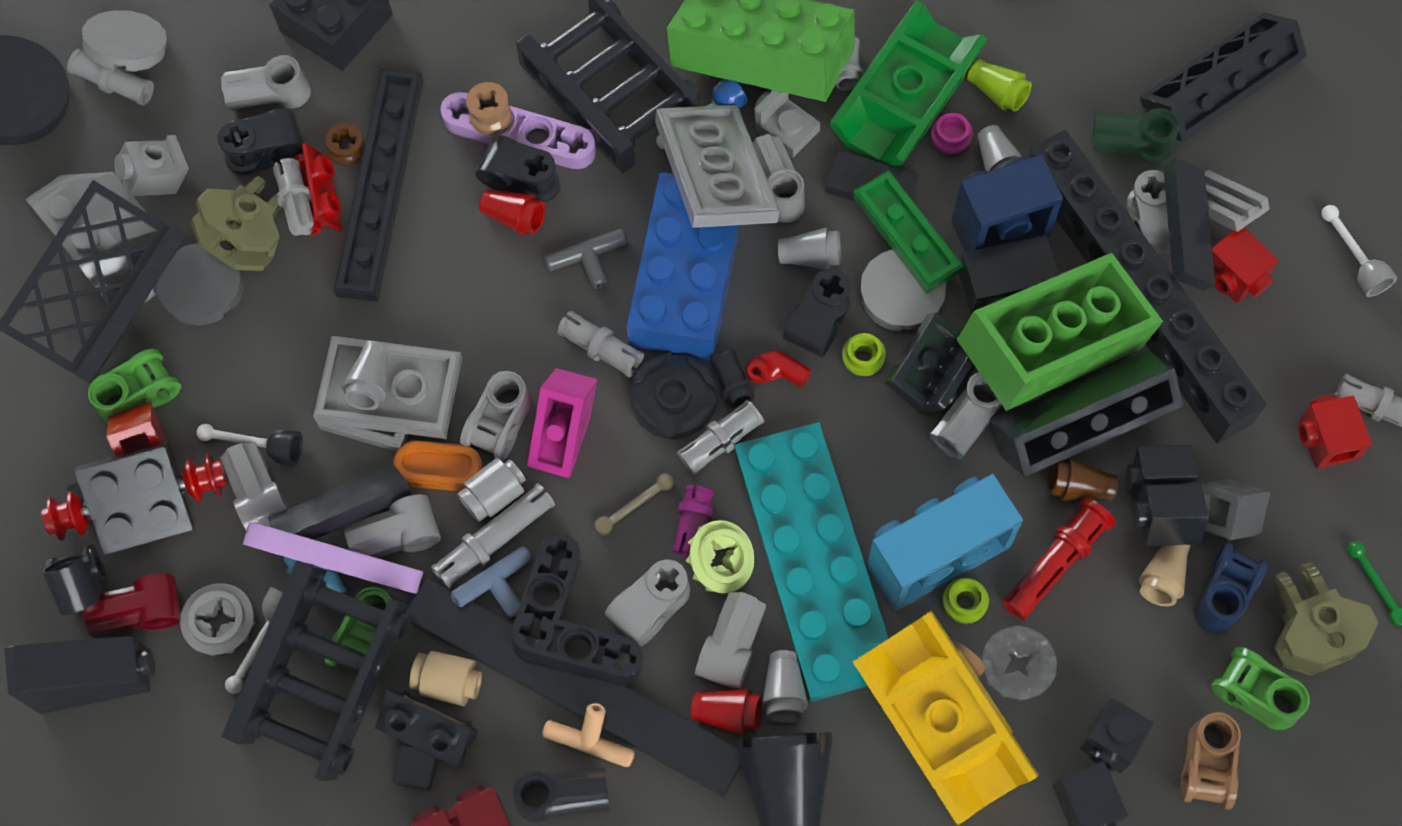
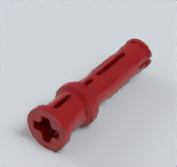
[1001,497,1116,621]

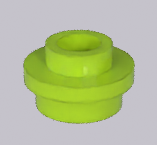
[842,333,886,376]
[942,578,989,624]

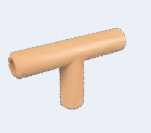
[542,703,635,768]

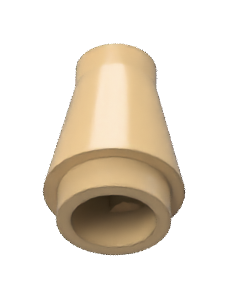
[1139,545,1190,606]

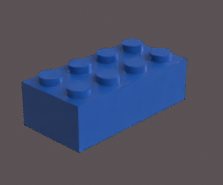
[627,172,741,361]

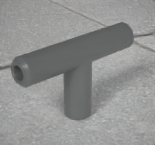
[544,229,628,289]

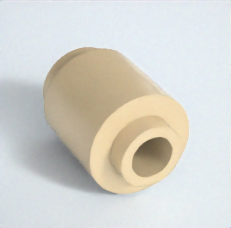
[409,651,482,706]

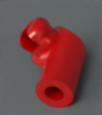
[745,350,812,388]

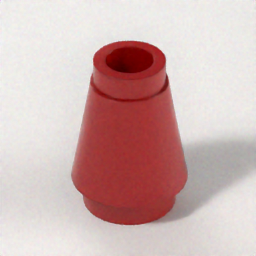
[479,189,546,235]
[691,689,763,736]

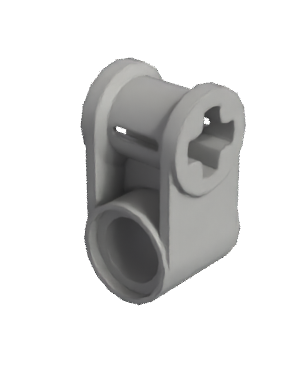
[1127,170,1170,255]
[460,371,531,462]
[605,559,690,646]

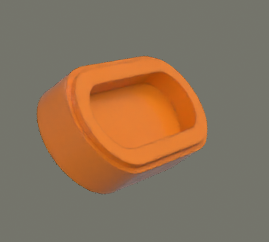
[393,440,484,492]

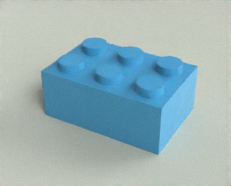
[867,474,1023,612]

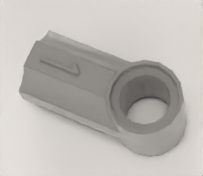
[221,55,311,110]
[753,134,805,223]
[930,372,1002,460]
[219,442,289,531]
[344,494,441,558]
[695,591,766,690]

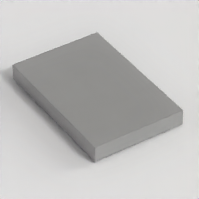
[313,336,462,439]

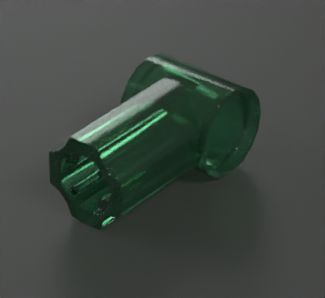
[1091,108,1180,162]

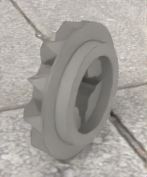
[180,583,256,657]

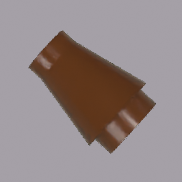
[1047,457,1118,501]

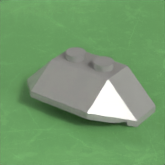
[25,172,157,303]

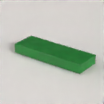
[853,170,963,294]

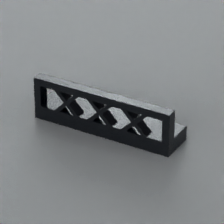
[1140,13,1307,142]

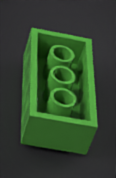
[667,0,855,102]
[957,253,1163,411]

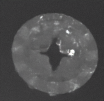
[982,626,1057,701]

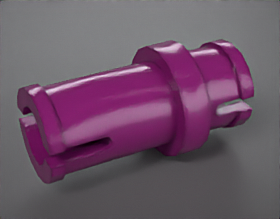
[672,485,714,558]

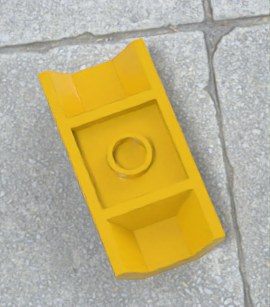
[853,611,1039,825]

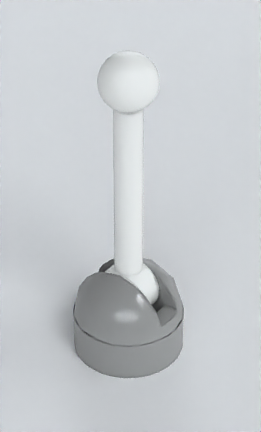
[1321,205,1397,297]
[225,587,283,694]

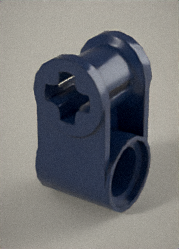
[1194,541,1270,634]

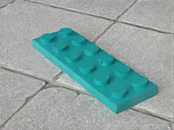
[734,422,889,702]

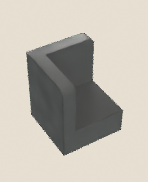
[1201,479,1270,540]

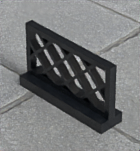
[0,180,186,384]

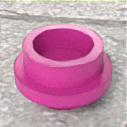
[931,113,973,154]

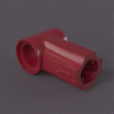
[83,573,181,638]

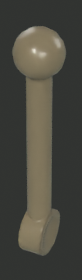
[595,473,674,536]

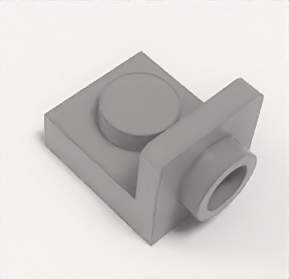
[754,90,820,158]

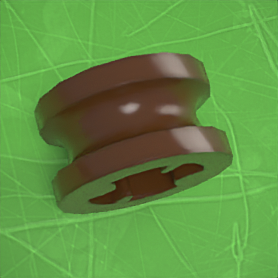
[325,123,365,165]

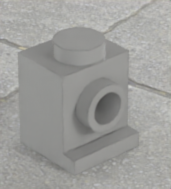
[114,135,189,197]

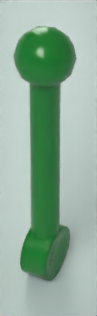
[1347,541,1402,627]

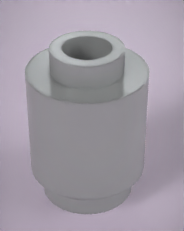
[457,458,526,522]

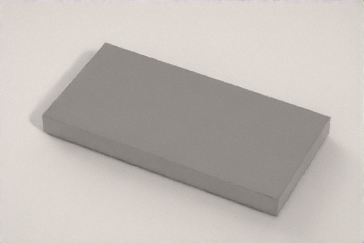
[655,105,780,228]

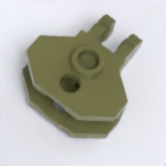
[191,176,282,271]
[1272,562,1379,675]

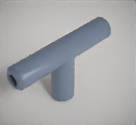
[451,546,532,618]

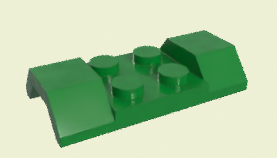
[830,0,988,166]

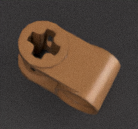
[1180,712,1241,810]

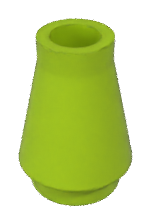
[967,59,1032,112]

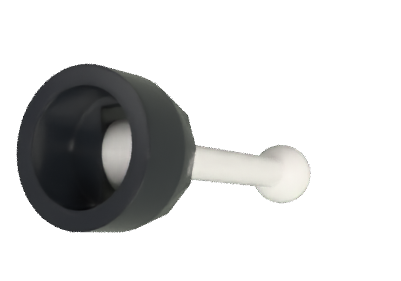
[196,424,303,466]

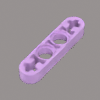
[440,92,596,169]
[243,522,423,594]

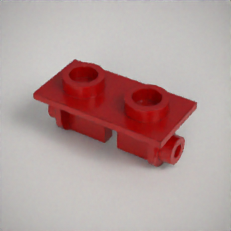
[292,143,342,236]

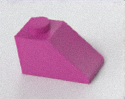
[527,368,598,478]

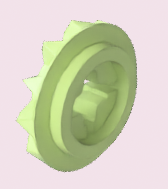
[686,520,754,594]

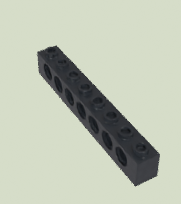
[1027,129,1267,444]

